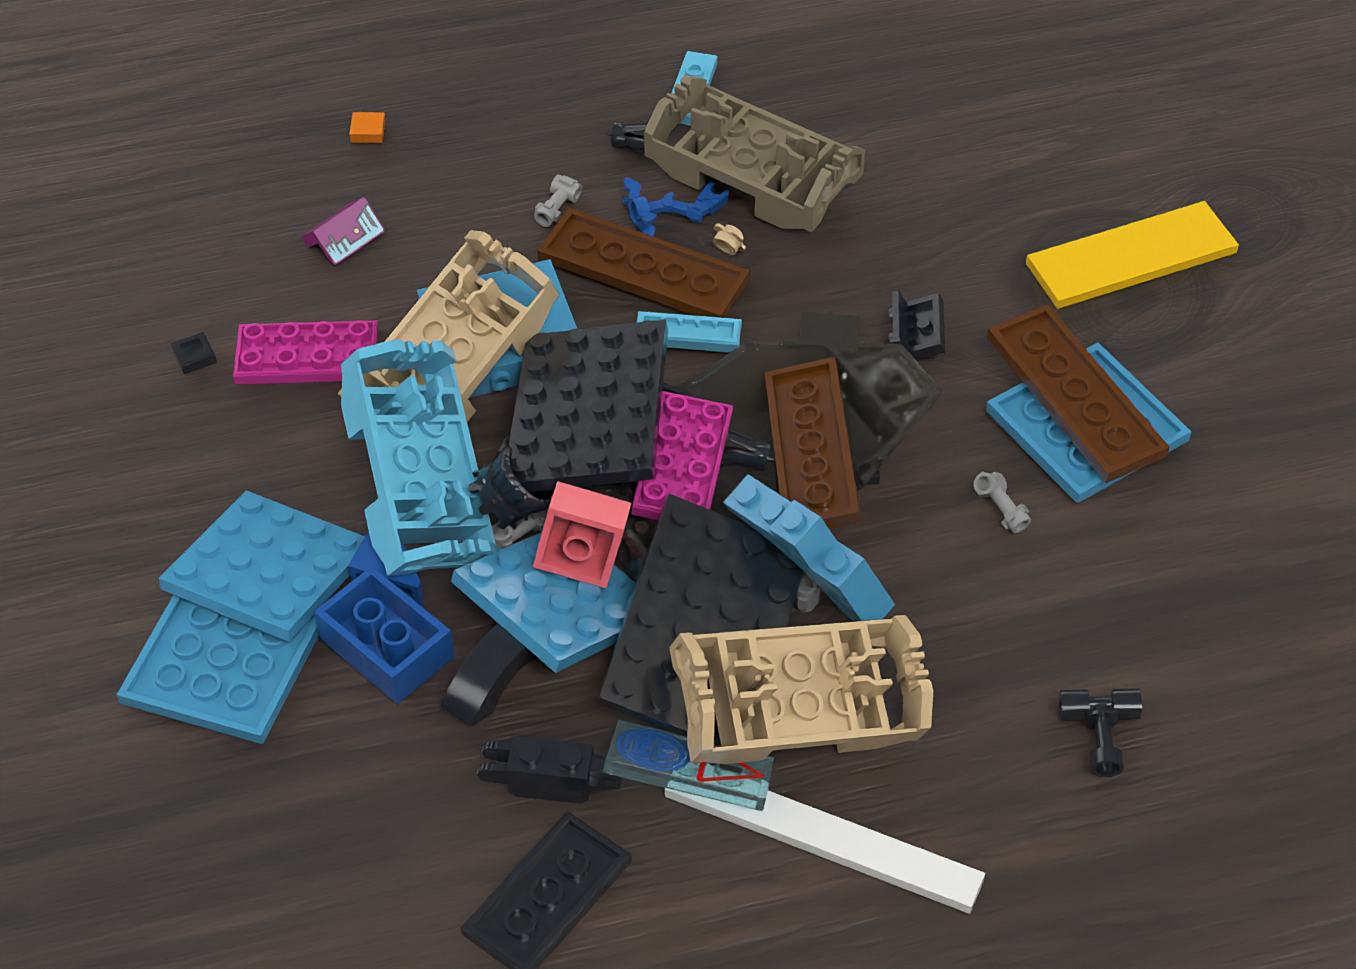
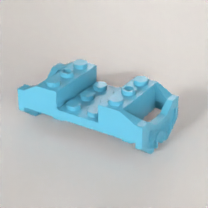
[340,340,501,576]

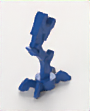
[622,177,729,236]

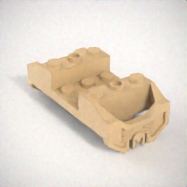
[338,230,559,422]
[669,615,933,764]

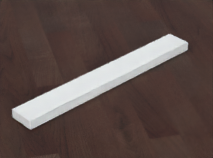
[665,759,985,914]

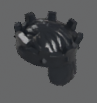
[469,446,552,530]

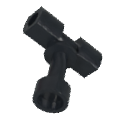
[1059,688,1142,777]

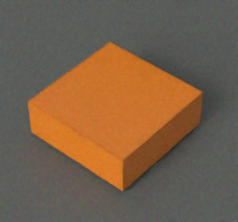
[349,112,386,143]

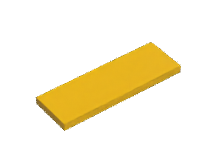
[1026,201,1239,309]

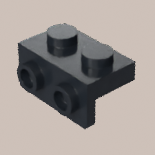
[889,290,945,363]

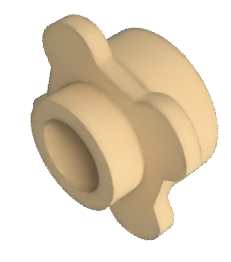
[712,224,746,255]

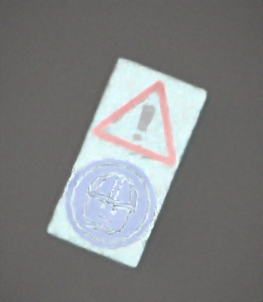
[603,720,774,811]

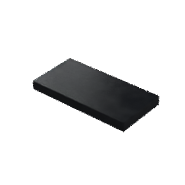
[461,811,632,969]

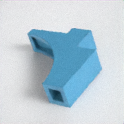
[723,474,895,622]

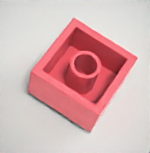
[533,481,631,588]

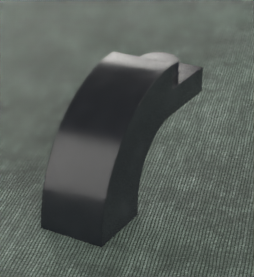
[441,624,538,726]

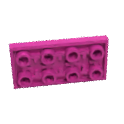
[233,320,379,384]
[631,391,733,520]

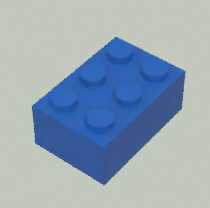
[314,566,455,705]

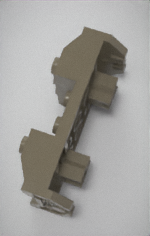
[644,75,865,233]

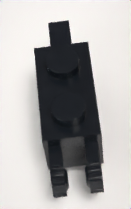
[476,736,623,804]

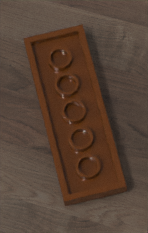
[537,207,750,318]
[987,304,1170,483]
[765,357,862,529]

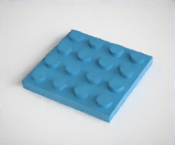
[986,342,1191,504]
[159,490,365,642]
[451,532,636,673]
[117,595,319,744]

